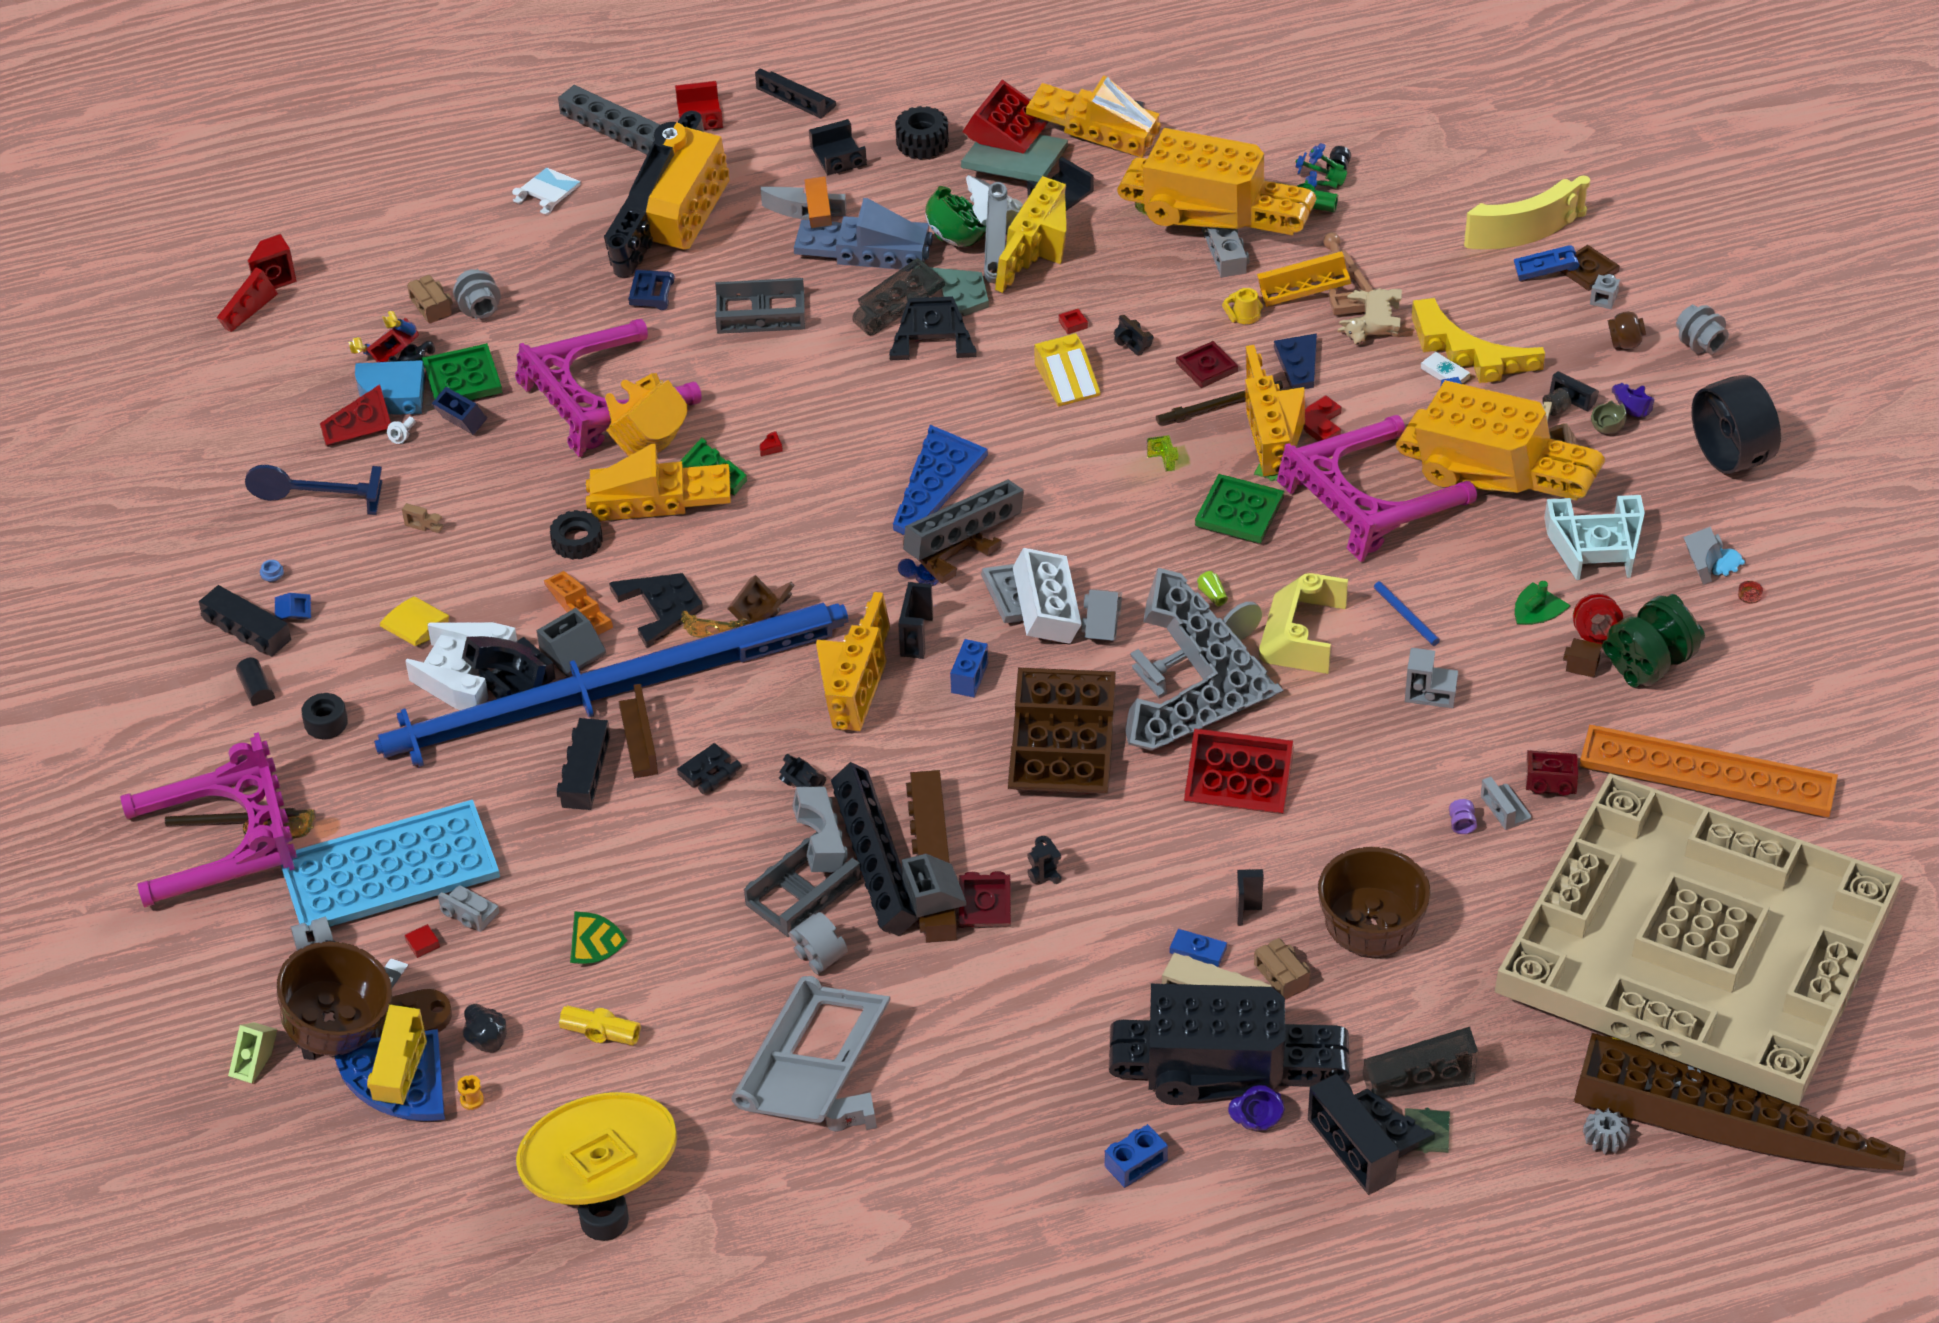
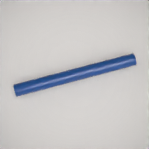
[1374,581,1440,646]

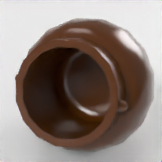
[1608,311,1646,349]

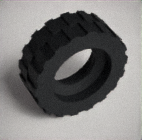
[550,510,603,560]

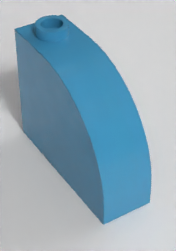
[355,361,426,415]

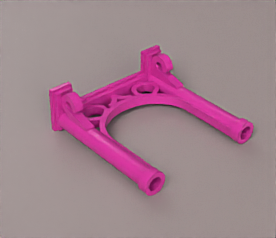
[515,319,702,457]
[1277,415,1477,562]
[120,732,297,908]

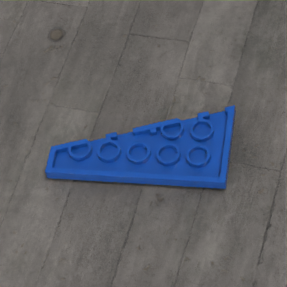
[893,425,988,535]

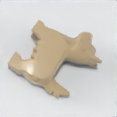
[1338,288,1402,345]

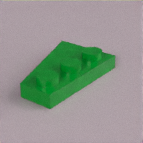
[680,437,747,496]

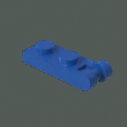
[1514,245,1579,281]

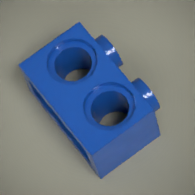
[950,639,988,698]
[1105,1124,1168,1188]

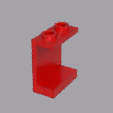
[675,81,723,130]

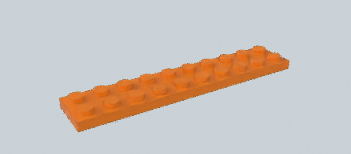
[1579,724,1838,818]

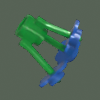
[1295,143,1347,188]

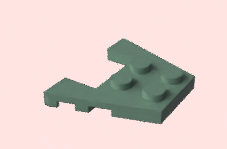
[914,266,989,316]

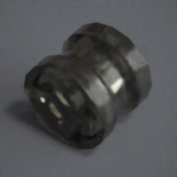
[1542,388,1571,416]

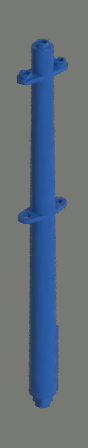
[374,602,849,767]

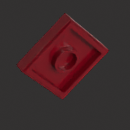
[1176,341,1239,388]

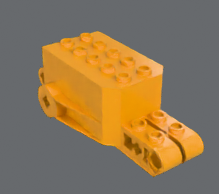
[1117,128,1316,235]
[1396,380,1605,501]

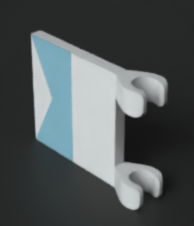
[512,168,581,215]

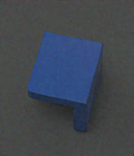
[275,593,311,620]

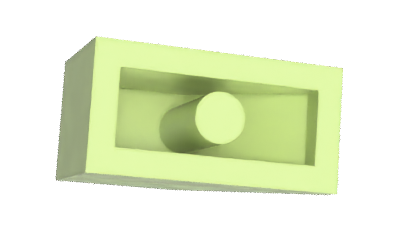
[228,1022,277,1083]

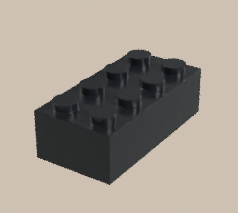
[1308,1074,1399,1195]

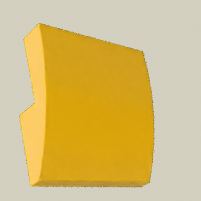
[380,596,449,646]

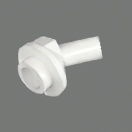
[387,417,416,444]

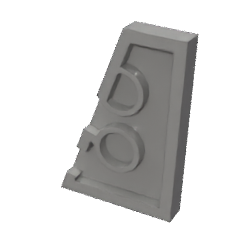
[981,564,1023,623]

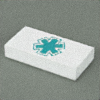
[1421,352,1470,384]

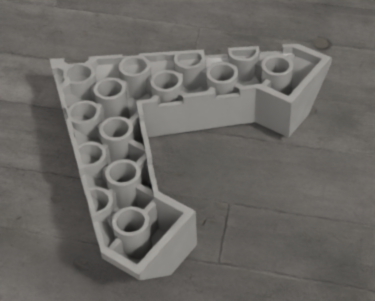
[1125,568,1283,750]

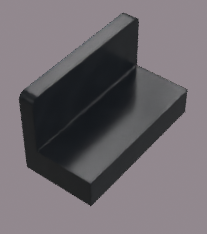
[1236,869,1264,925]

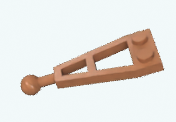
[1323,232,1373,315]

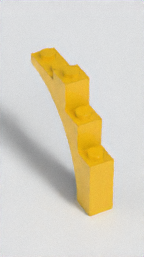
[1412,298,1545,383]

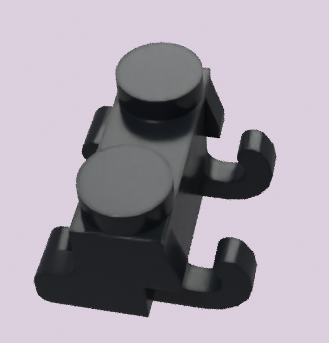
[778,754,826,787]
[1027,836,1062,884]

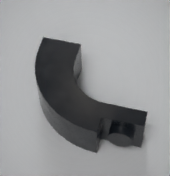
[462,636,546,688]

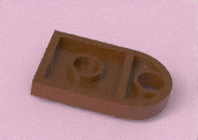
[375,989,452,1037]

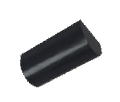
[1549,371,1599,412]
[236,657,275,706]

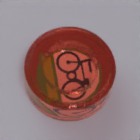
[1738,581,1763,604]

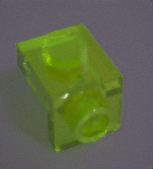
[1147,435,1178,472]

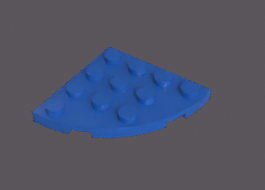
[334,1029,445,1121]

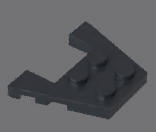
[889,296,976,360]
[609,573,703,648]

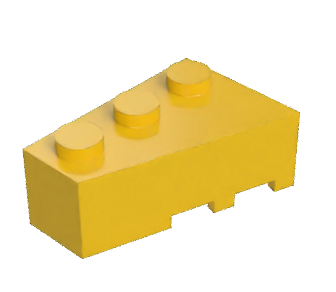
[367,1005,427,1105]

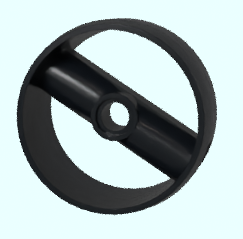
[1691,375,1781,474]

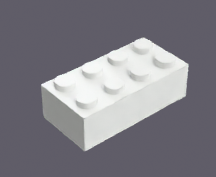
[1012,548,1081,644]

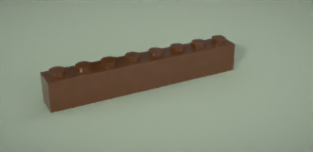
[906,770,957,943]

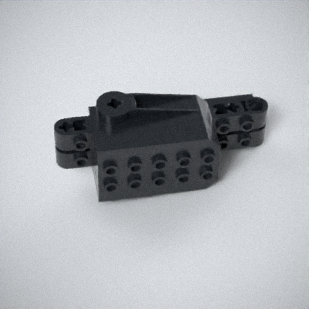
[1109,983,1350,1105]

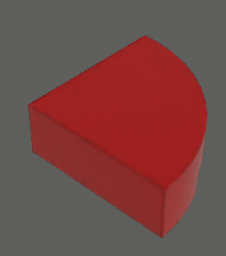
[760,431,783,457]

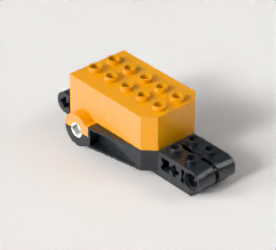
[604,111,730,278]

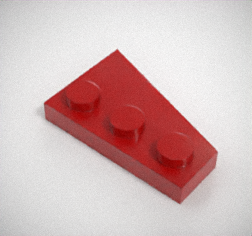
[217,267,278,332]
[320,384,391,446]

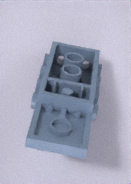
[794,198,933,271]

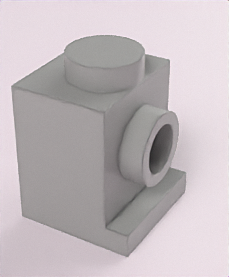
[1590,274,1620,309]

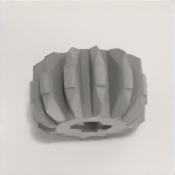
[1583,1107,1630,1155]

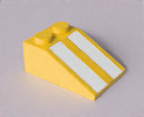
[1034,333,1100,407]

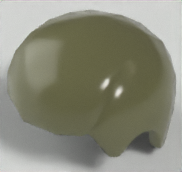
[1591,401,1627,434]

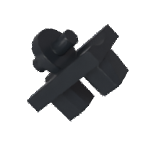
[1114,315,1154,356]

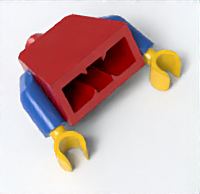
[348,311,419,362]

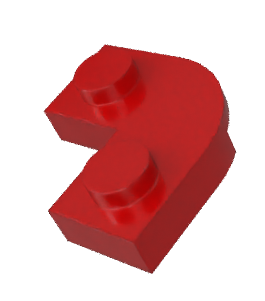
[1304,395,1342,441]

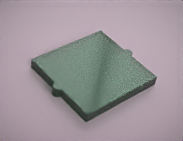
[1405,1108,1450,1153]

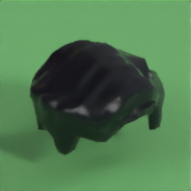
[463,1004,507,1052]

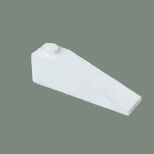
[966,175,1023,233]

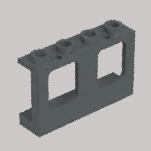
[715,278,805,334]
[744,832,861,937]

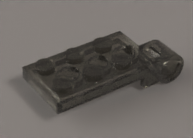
[852,258,946,336]

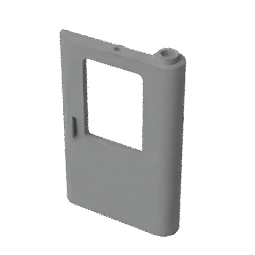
[731,976,891,1123]

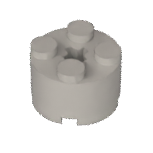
[788,912,848,975]

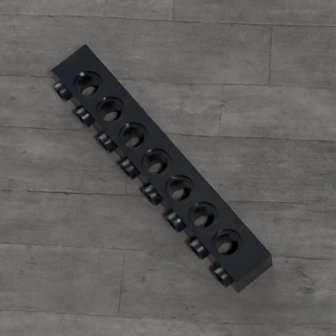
[831,762,919,936]

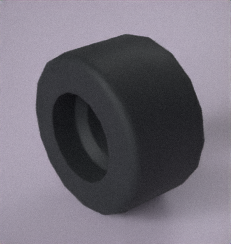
[301,693,348,739]
[578,1195,629,1241]

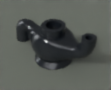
[388,341,435,362]

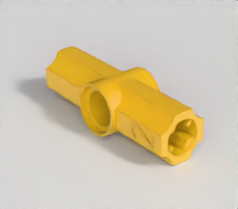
[559,1005,641,1046]

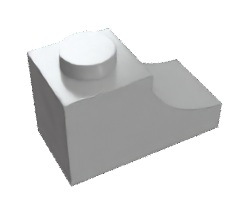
[1684,527,1724,585]

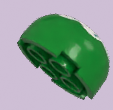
[925,186,986,247]

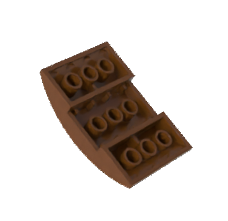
[1008,667,1116,794]

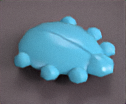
[1712,548,1745,576]

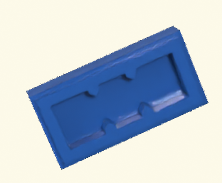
[1170,929,1227,967]

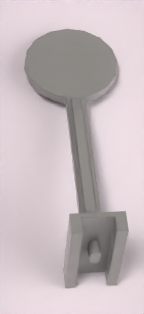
[1130,602,1262,698]

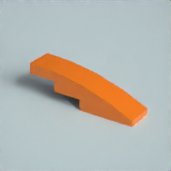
[544,571,613,635]

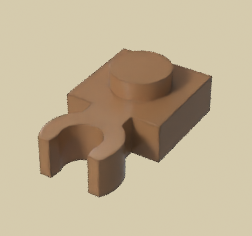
[402,503,444,533]

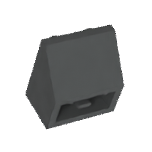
[536,608,606,677]
[902,854,966,917]

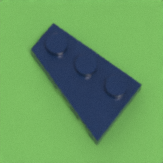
[1274,333,1317,389]

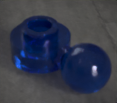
[898,559,939,586]

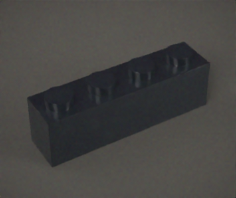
[198,585,291,657]
[557,718,610,810]

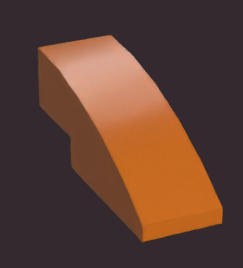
[804,176,832,228]

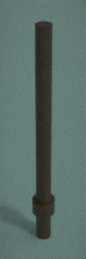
[1156,380,1283,424]
[165,808,316,826]

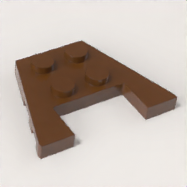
[903,532,1002,584]

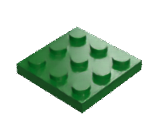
[422,343,503,400]
[1195,474,1284,543]

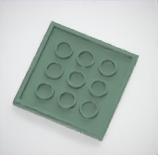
[961,134,1068,182]

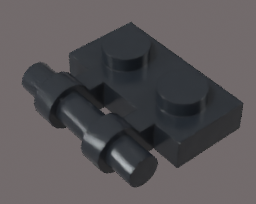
[677,743,742,794]

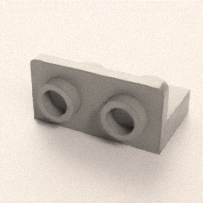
[438,885,500,932]

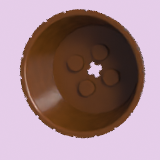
[1318,847,1431,957]
[277,941,392,1056]

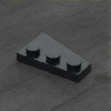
[1355,1089,1435,1158]

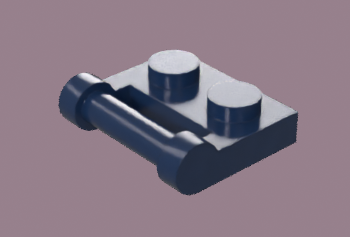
[628,270,675,310]

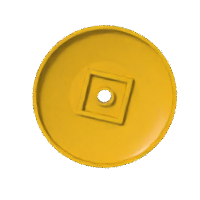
[516,1092,677,1205]

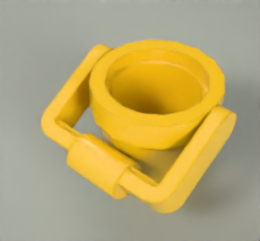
[1222,288,1263,324]

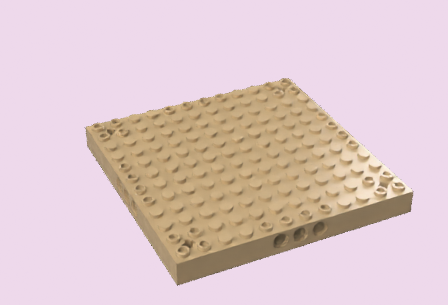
[1495,773,1902,1106]

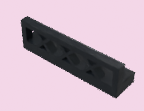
[755,68,836,119]

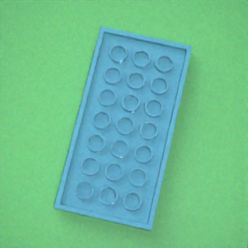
[281,800,500,927]

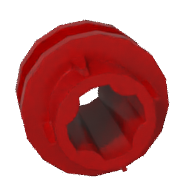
[1572,593,1624,644]

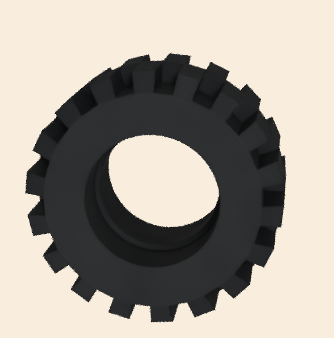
[895,106,949,159]

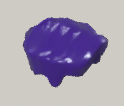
[1612,383,1655,417]
[1228,1085,1285,1131]

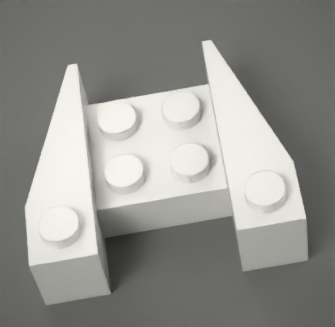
[406,622,517,710]

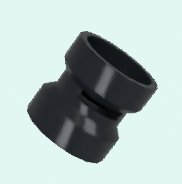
[1326,146,1351,170]

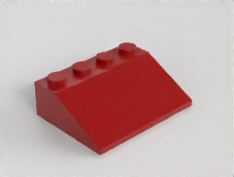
[962,79,1049,154]
[1184,728,1294,814]

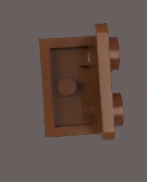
[727,575,795,626]

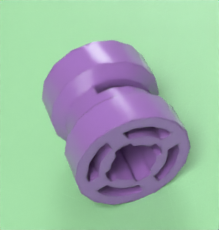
[1449,799,1477,834]

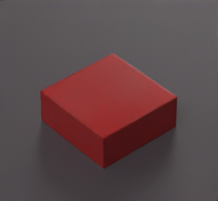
[1058,308,1088,334]
[405,924,440,958]

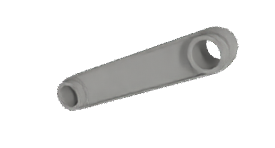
[984,182,1008,283]

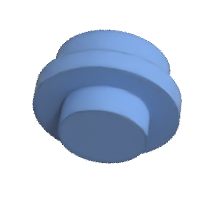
[260,560,284,581]

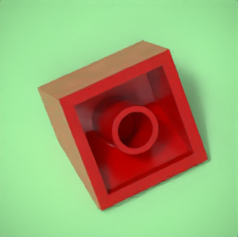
[247,234,297,289]

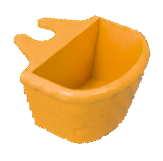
[605,379,687,456]

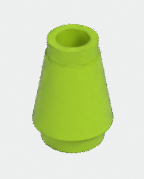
[1197,571,1228,606]

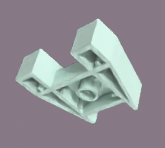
[1544,495,1645,580]

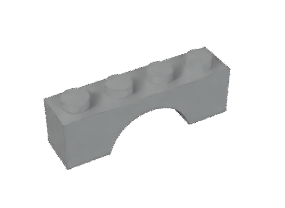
[792,787,847,872]

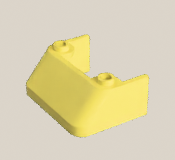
[1259,573,1348,674]

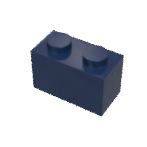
[432,387,487,435]

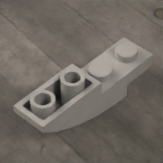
[761,187,847,220]

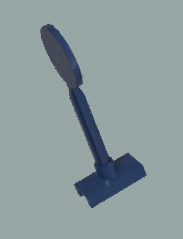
[245,465,383,515]

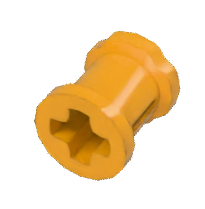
[457,1075,484,1110]

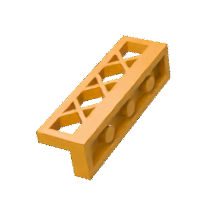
[1257,251,1351,307]

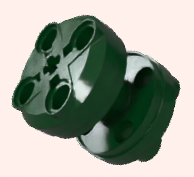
[1602,594,1705,688]

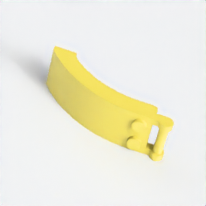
[1464,176,1590,249]

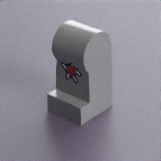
[825,1092,877,1131]

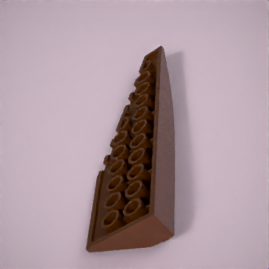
[1573,1033,1906,1171]

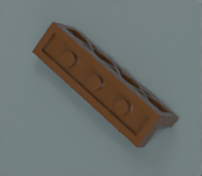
[619,684,658,779]

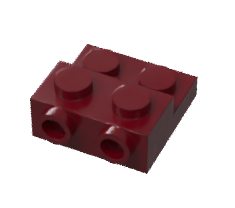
[1526,750,1578,795]
[959,871,1011,927]

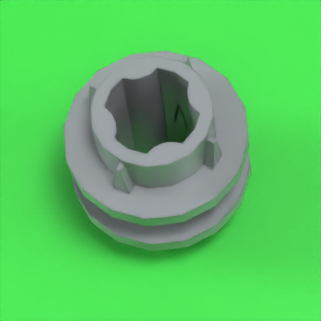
[453,268,501,320]
[1676,304,1729,355]

